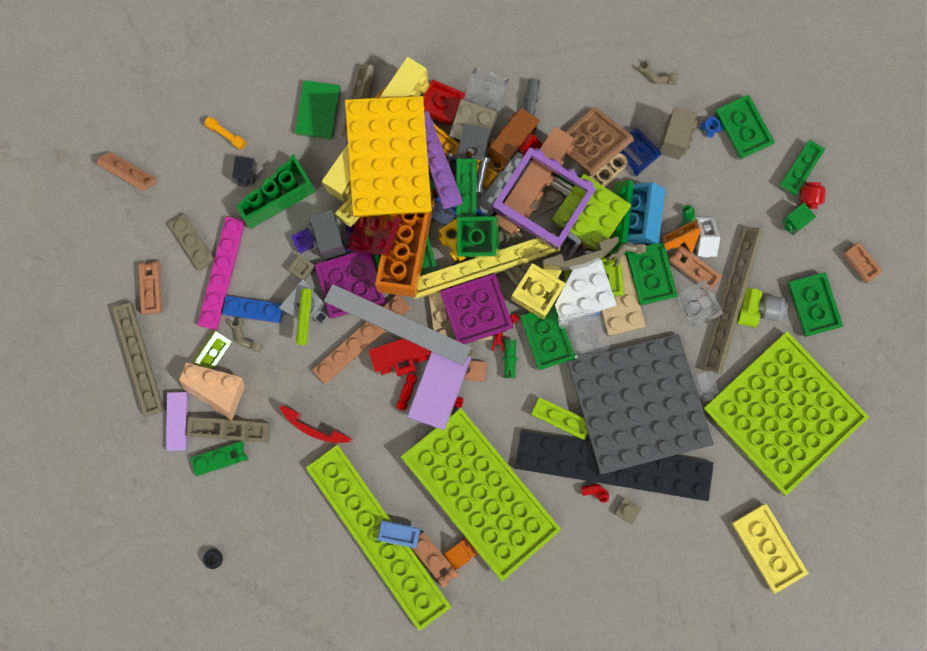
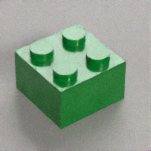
[457,216,499,258]

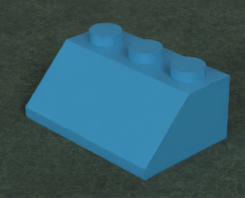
[627,182,666,244]

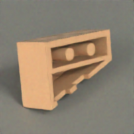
[179,363,245,421]

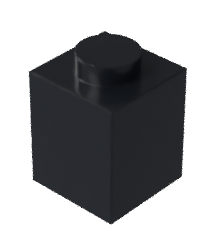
[232,156,257,187]

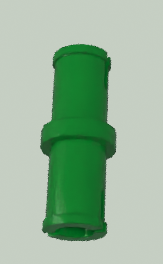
[502,339,518,378]

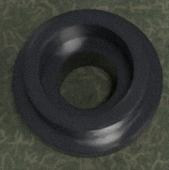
[203,549,223,569]

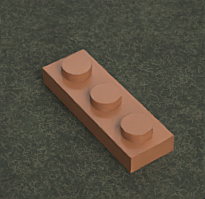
[97,151,157,191]

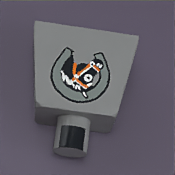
[279,279,328,325]

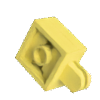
[511,263,566,320]

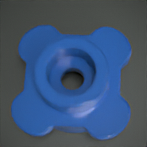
[700,116,723,138]

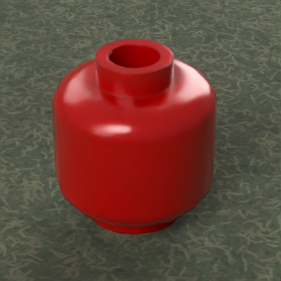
[799,182,826,209]

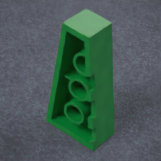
[236,154,316,229]

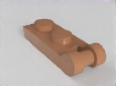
[668,246,723,292]
[139,261,162,315]
[411,532,459,588]

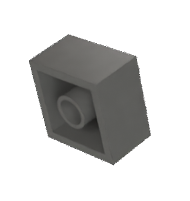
[308,210,347,261]

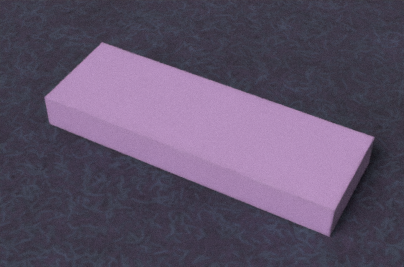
[166,392,188,451]

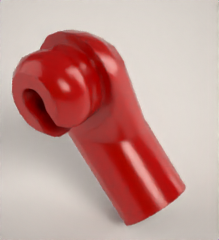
[581,484,609,503]

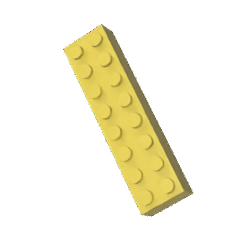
[322,57,429,203]

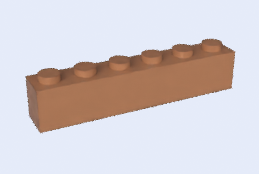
[496,126,575,237]

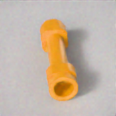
[204,116,247,150]

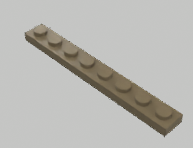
[701,227,763,375]

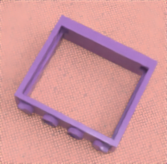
[492,147,596,250]

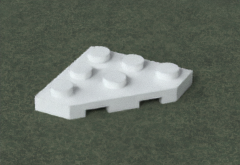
[555,252,617,324]

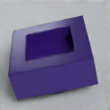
[291,228,315,254]

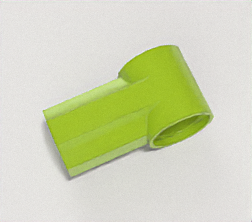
[736,288,762,328]

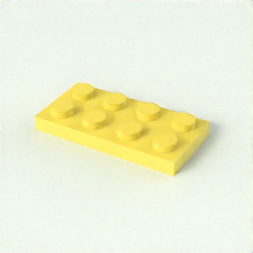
[731,503,809,594]

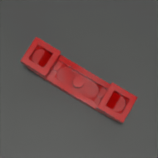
[280,405,353,444]

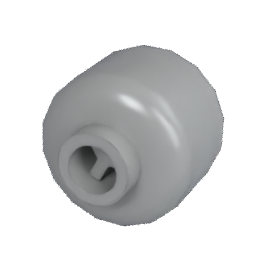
[759,296,788,321]

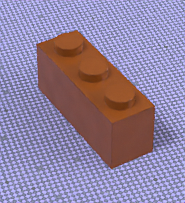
[487,108,540,168]

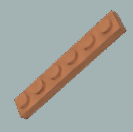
[313,295,411,385]

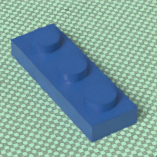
[223,296,282,324]

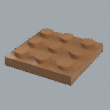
[565,107,634,177]

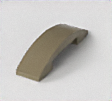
[542,237,619,271]

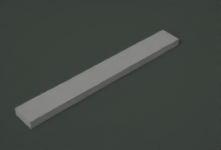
[324,284,471,366]

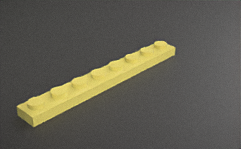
[414,232,561,299]

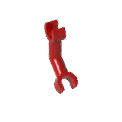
[492,313,519,352]

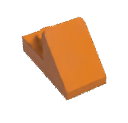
[662,219,701,253]
[444,538,478,570]

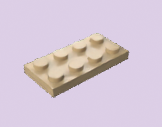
[601,255,646,337]

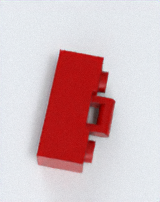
[368,339,431,376]

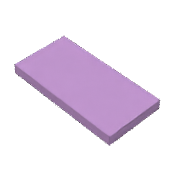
[407,352,471,431]

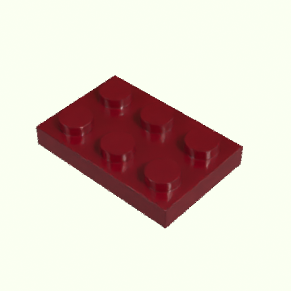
[347,215,401,256]

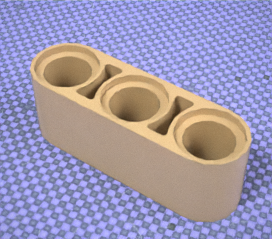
[589,153,627,187]

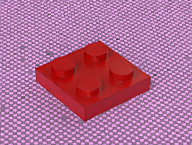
[423,79,466,126]

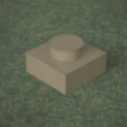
[288,255,315,281]
[614,497,642,525]

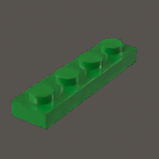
[607,180,634,255]

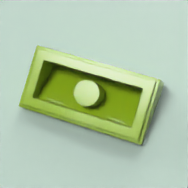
[192,330,232,370]

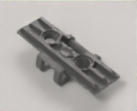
[445,123,490,216]

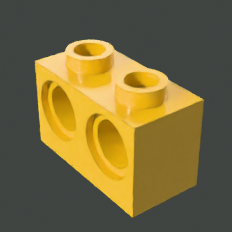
[438,218,470,263]

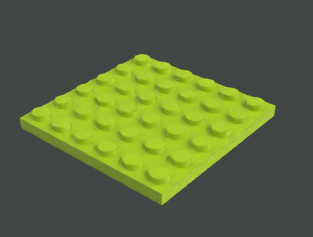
[703,331,869,496]

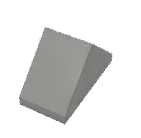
[549,231,582,261]

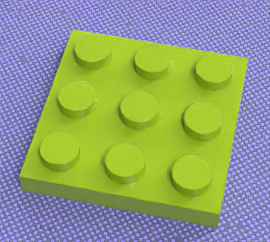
[551,174,631,251]

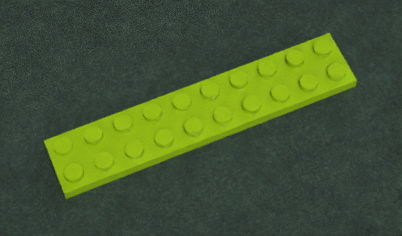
[306,445,452,631]

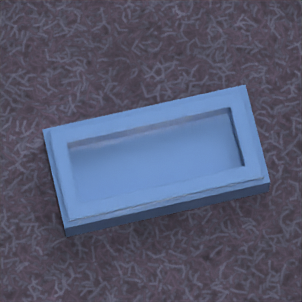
[377,520,421,548]

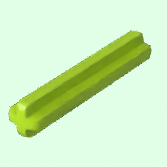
[296,288,312,346]

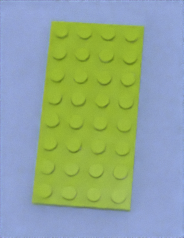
[400,408,562,582]

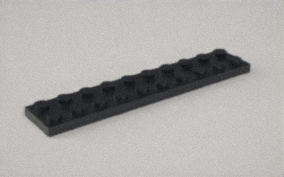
[515,430,714,501]

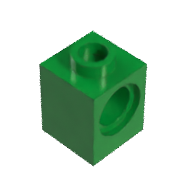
[781,203,816,235]

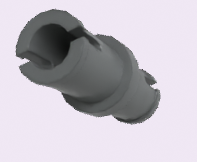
[524,79,540,116]

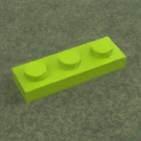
[531,397,588,440]

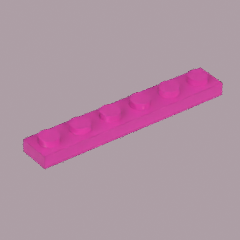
[198,217,245,331]

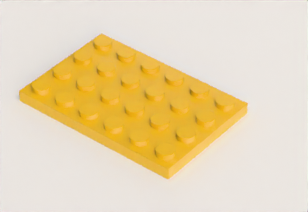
[345,96,432,217]

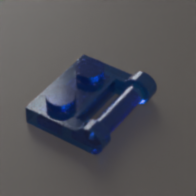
[620,127,662,177]

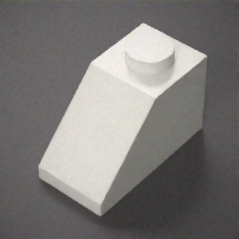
[695,217,720,258]

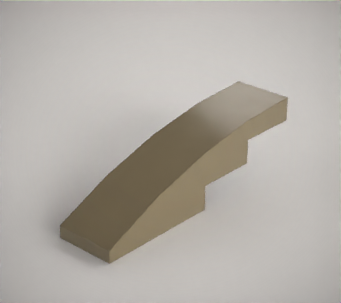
[186,417,270,443]

